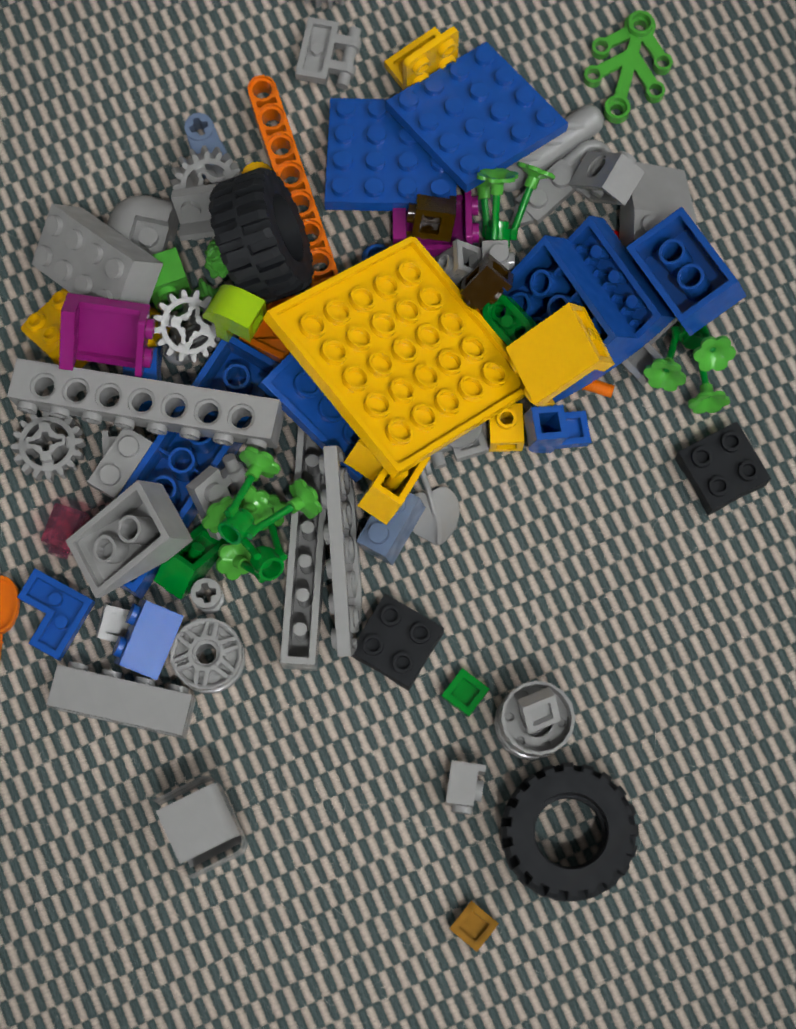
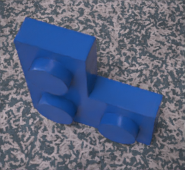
[17,568,95,662]

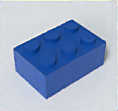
[626,207,747,336]

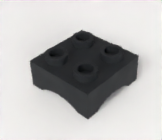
[675,421,771,516]
[351,594,444,691]

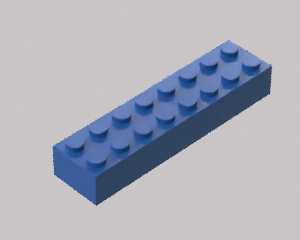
[117,336,279,599]

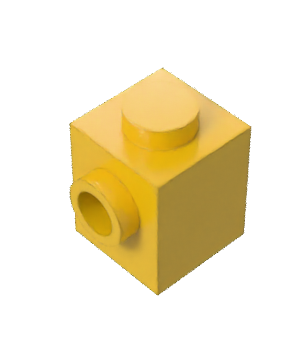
[488,403,524,452]

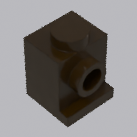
[406,194,456,242]
[460,253,514,310]

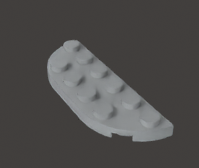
[319,445,362,657]

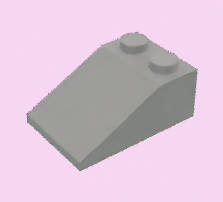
[619,162,696,255]
[65,480,193,598]

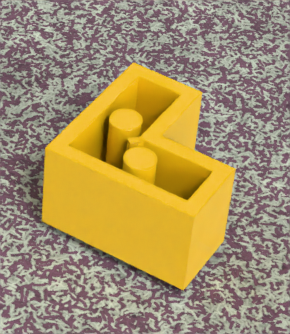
[344,438,431,525]

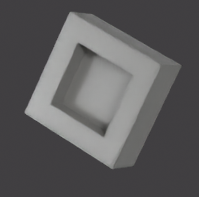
[96,604,130,642]
[517,687,561,734]

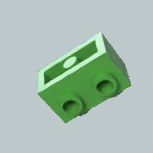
[149,247,192,312]

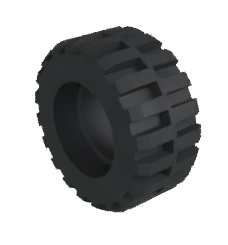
[209,168,314,304]
[500,762,639,902]

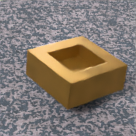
[449,901,499,952]

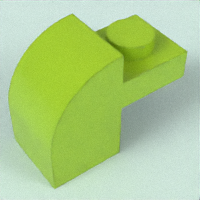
[202,284,267,342]

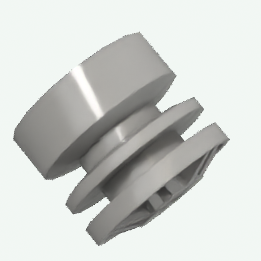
[494,681,575,761]

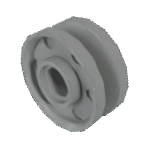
[170,618,245,694]

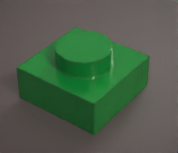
[441,668,490,718]

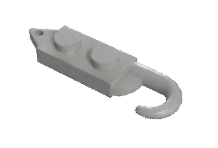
[510,139,611,227]

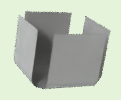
[152,776,248,879]

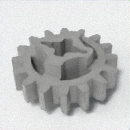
[170,145,240,190]
[151,289,218,362]
[11,411,86,483]

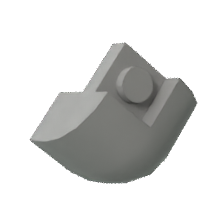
[107,195,179,255]

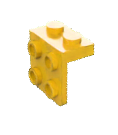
[384,26,459,90]
[21,288,89,368]

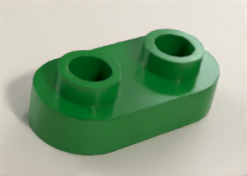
[482,294,536,345]

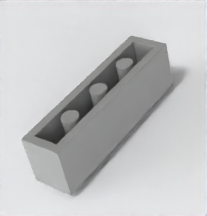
[46,661,196,739]

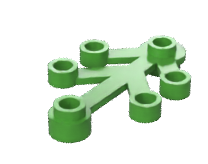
[583,10,673,124]

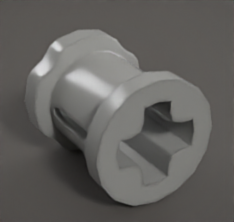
[191,578,225,614]

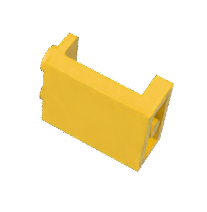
[505,302,615,407]

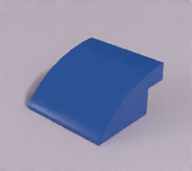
[501,216,676,403]

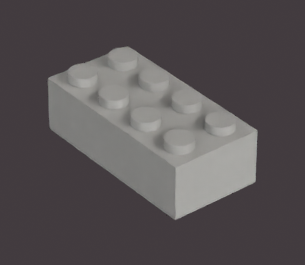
[32,204,163,304]

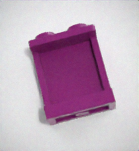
[393,190,479,257]
[59,293,155,378]

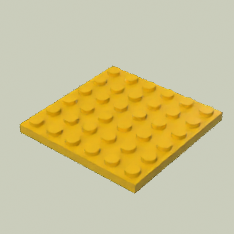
[263,236,526,479]

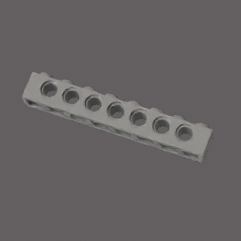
[7,358,285,451]

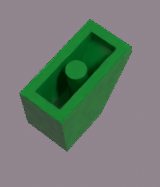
[153,524,228,600]

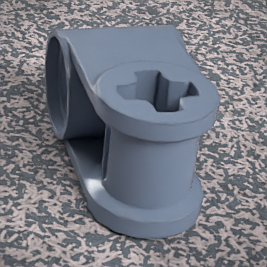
[184,113,227,180]

